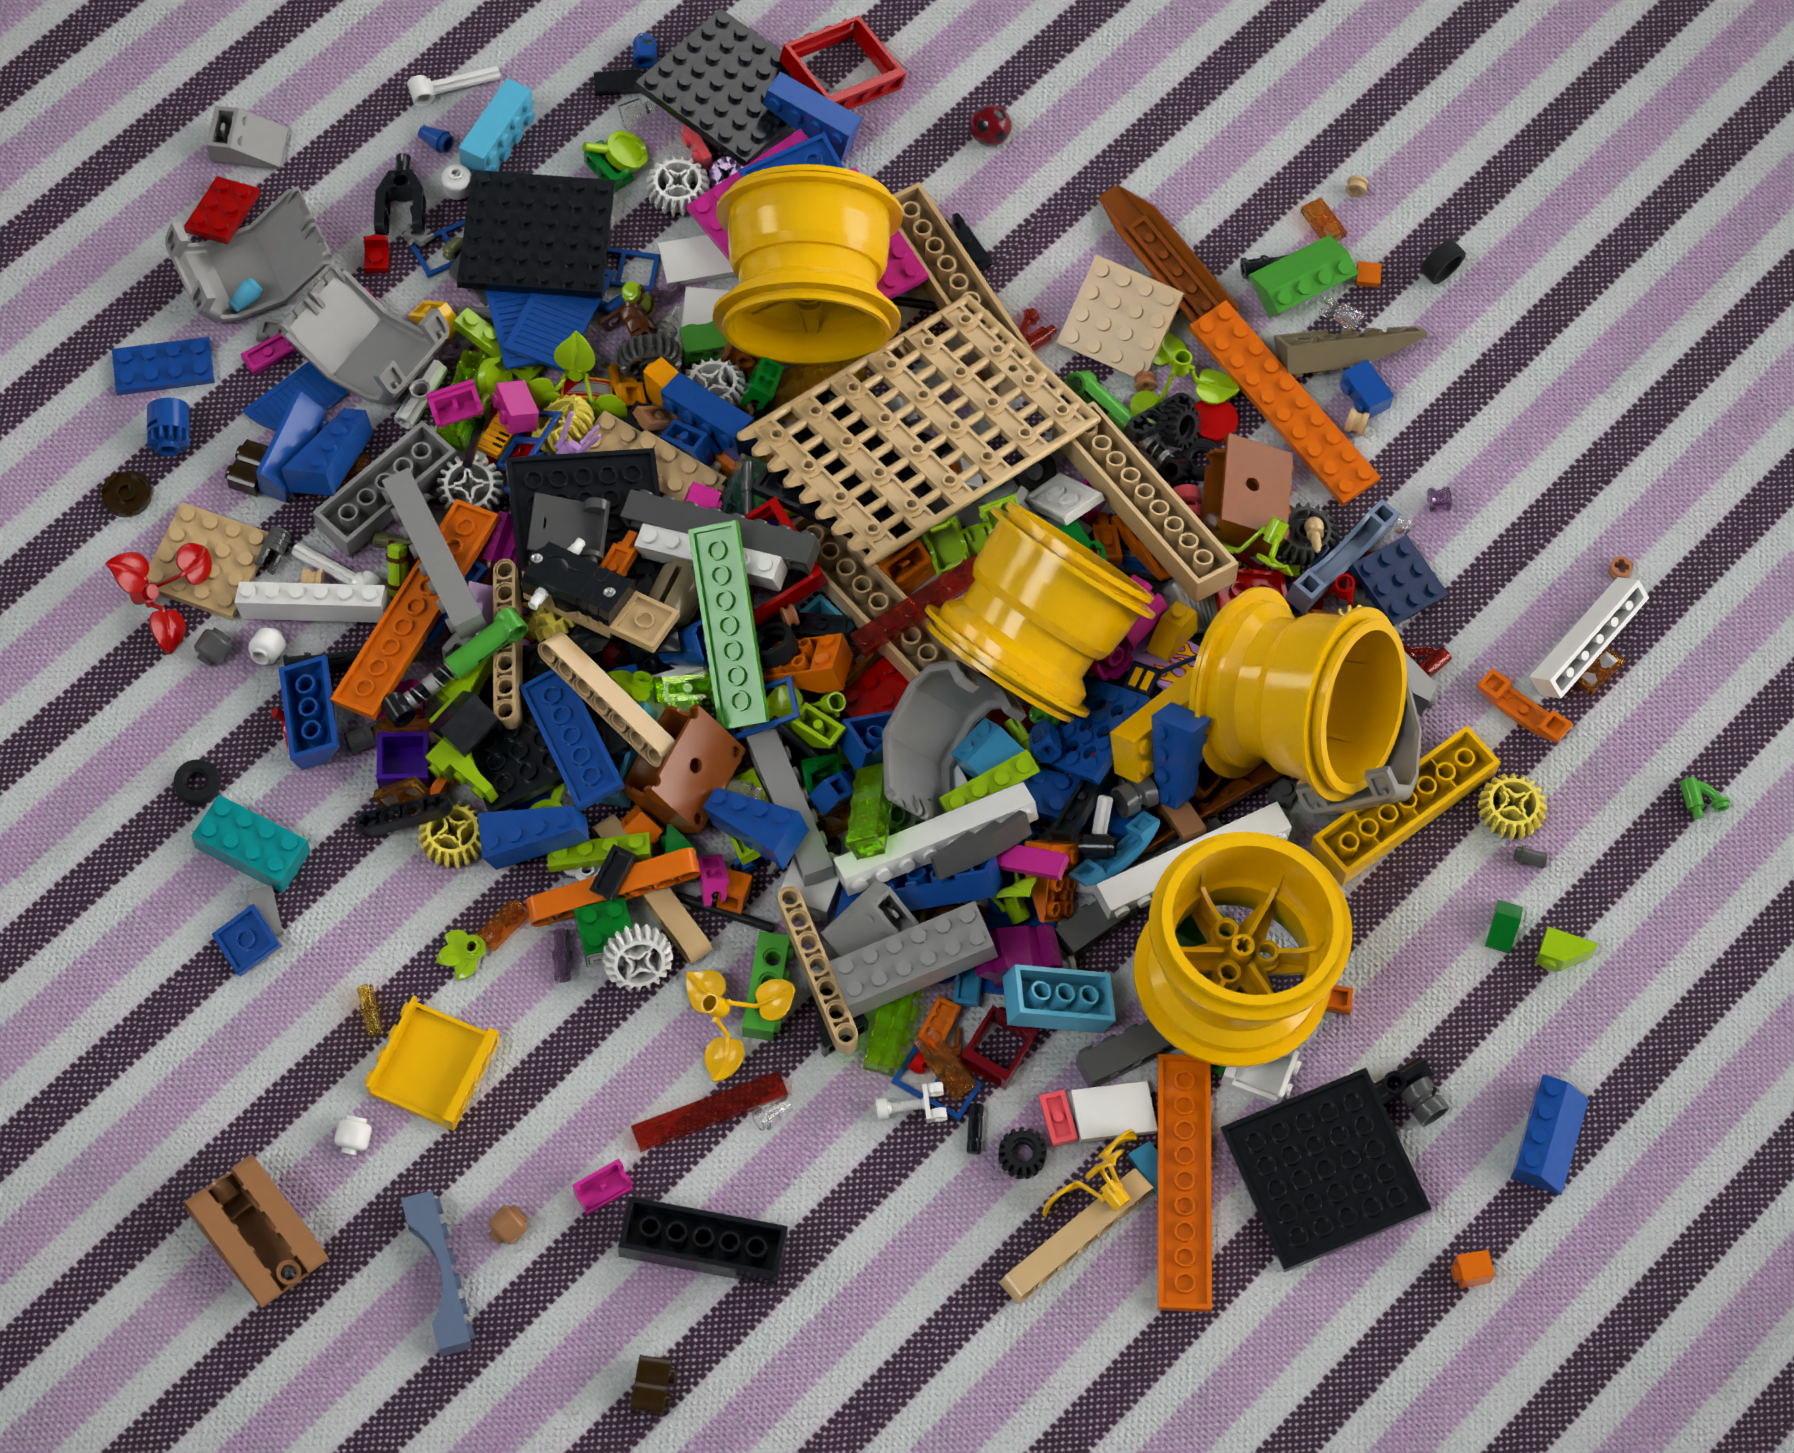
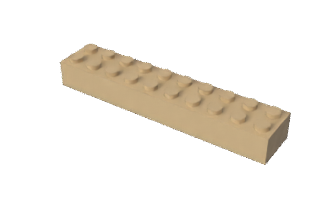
[893,182,1039,397]
[1052,401,1239,603]
[792,516,980,682]

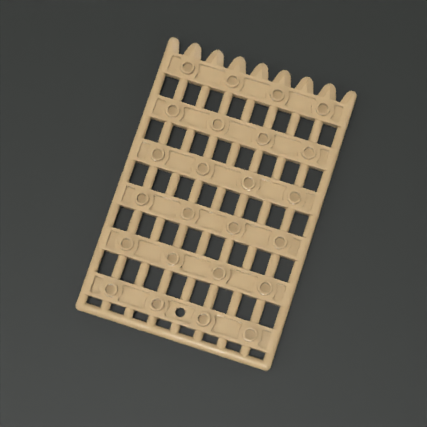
[736,294,1101,567]

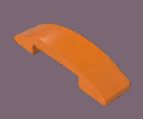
[1477,668,1573,743]

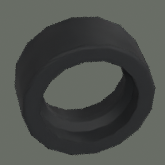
[1420,239,1466,284]
[756,621,799,669]

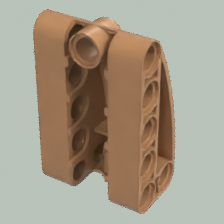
[184,1154,329,1308]

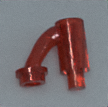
[1019,308,1057,352]
[1403,645,1452,677]

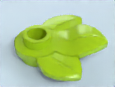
[607,670,654,702]
[437,930,486,981]

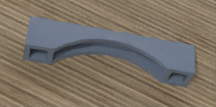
[1285,499,1401,614]
[401,1190,475,1357]

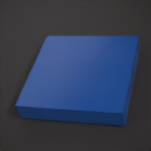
[212,904,282,977]

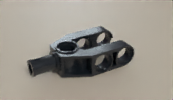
[374,153,426,236]

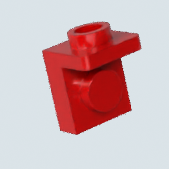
[364,234,390,273]

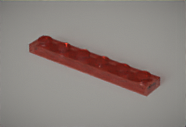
[850,553,978,658]
[631,1071,788,1153]

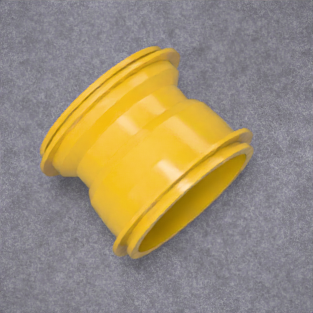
[713,164,903,365]
[925,501,1156,723]
[1189,586,1407,802]
[1133,832,1352,1067]

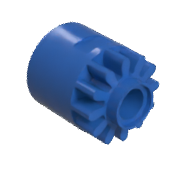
[147,398,190,456]

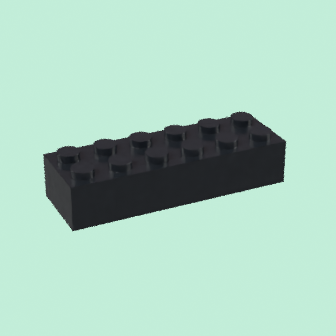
[618,1196,788,1287]

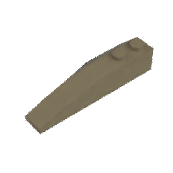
[1274,326,1427,377]

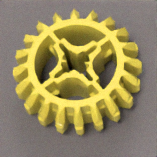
[532,394,595,455]
[1478,773,1547,841]
[418,800,482,869]

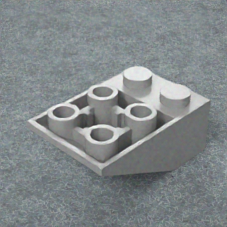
[206,105,289,169]
[821,880,919,957]

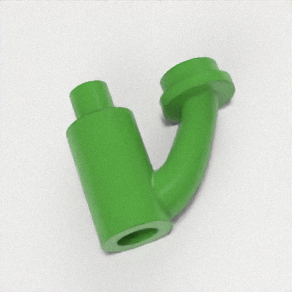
[1679,777,1730,820]

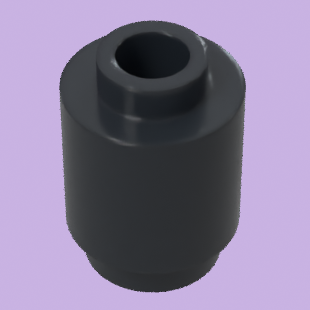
[1078,834,1117,860]

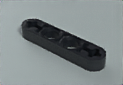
[1124,393,1194,442]
[356,793,453,837]

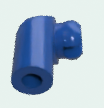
[596,294,625,315]

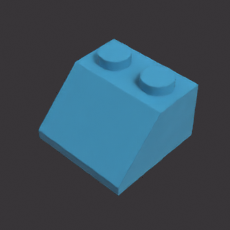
[950,717,1025,778]

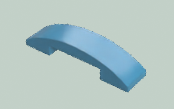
[1068,811,1160,887]

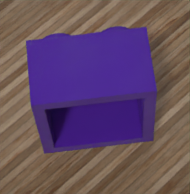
[376,731,431,791]

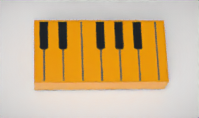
[477,412,515,460]

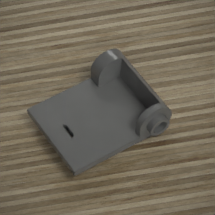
[527,492,610,564]

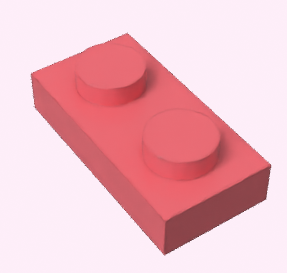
[680,124,712,171]
[1038,1089,1078,1147]

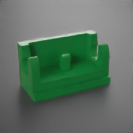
[584,140,634,192]
[740,357,784,410]

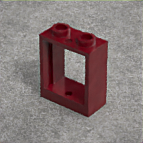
[960,1005,1038,1090]

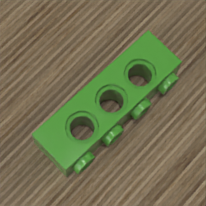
[742,931,794,1041]

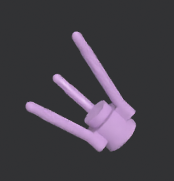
[555,411,601,454]

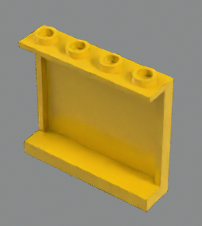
[365,995,500,1131]

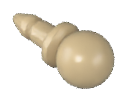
[1304,517,1324,553]

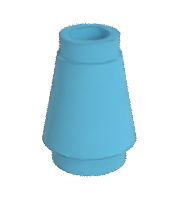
[228,278,263,313]

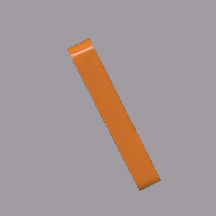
[525,848,701,927]

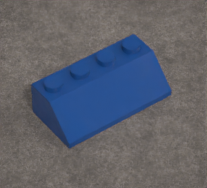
[256,389,329,503]
[278,654,340,770]
[1510,1074,1589,1195]

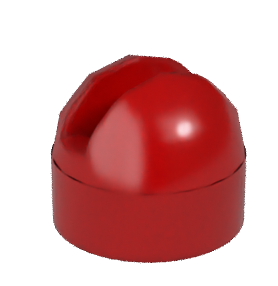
[907,1051,930,1074]

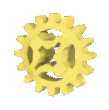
[525,606,576,642]

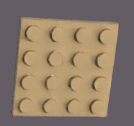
[1056,254,1184,377]
[146,502,269,621]

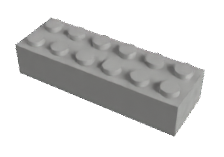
[313,420,457,557]
[830,901,998,1018]

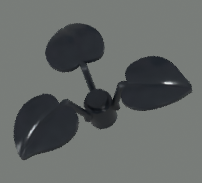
[569,573,681,662]

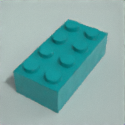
[191,795,310,893]

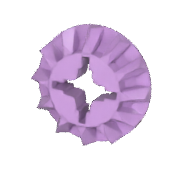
[709,157,743,187]

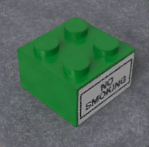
[574,897,633,967]

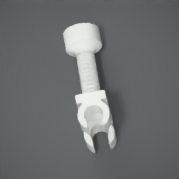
[876,1082,947,1123]

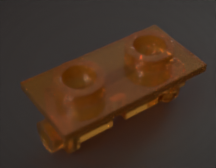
[476,899,529,952]

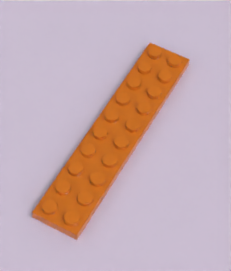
[1188,300,1381,507]
[330,499,501,720]
[1157,1054,1212,1312]

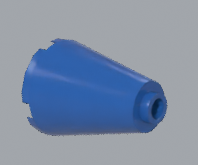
[658,618,709,668]

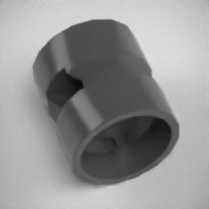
[1111,776,1159,819]
[1400,1077,1450,1127]

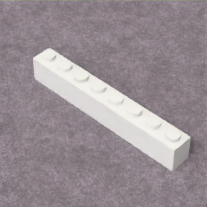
[833,782,1038,896]
[1094,802,1292,920]

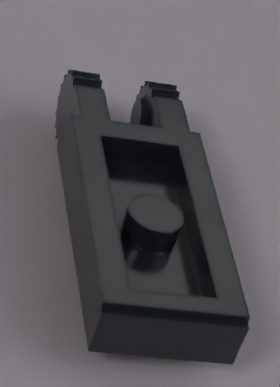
[945,213,992,271]

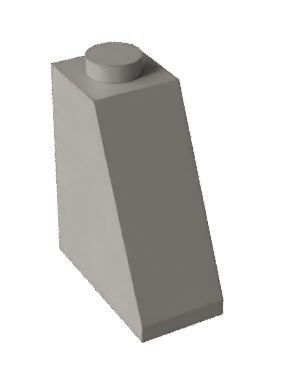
[1405,652,1437,716]

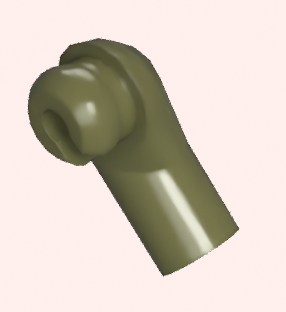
[442,237,463,260]

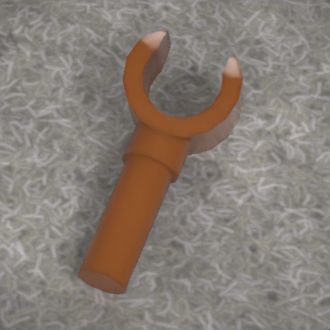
[946,1027,962,1063]

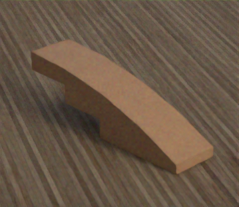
[1149,774,1206,843]

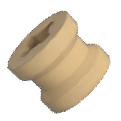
[1344,408,1370,437]
[300,568,325,584]

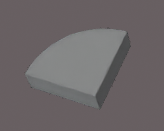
[256,317,283,342]

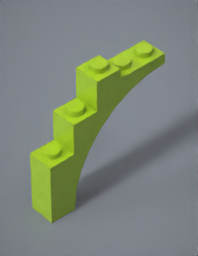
[425,655,498,804]

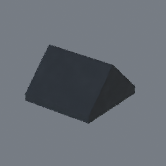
[428,690,500,757]

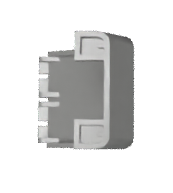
[165,187,332,323]
[279,265,450,405]
[882,660,1027,821]
[1295,674,1422,816]

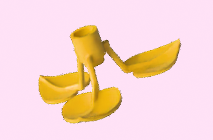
[686,970,795,1082]
[1043,1129,1137,1218]

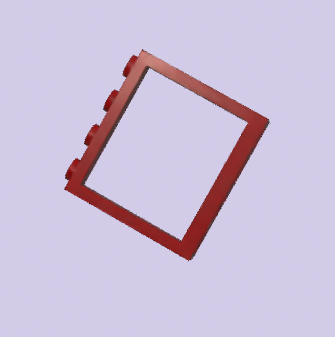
[779,15,906,110]
[745,496,829,627]

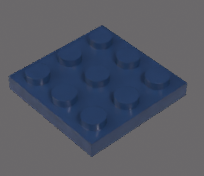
[1348,534,1449,627]

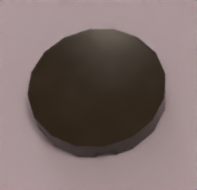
[101,470,152,517]

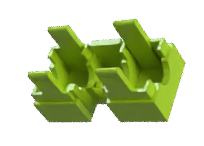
[922,493,1020,576]

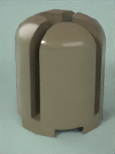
[648,558,699,631]

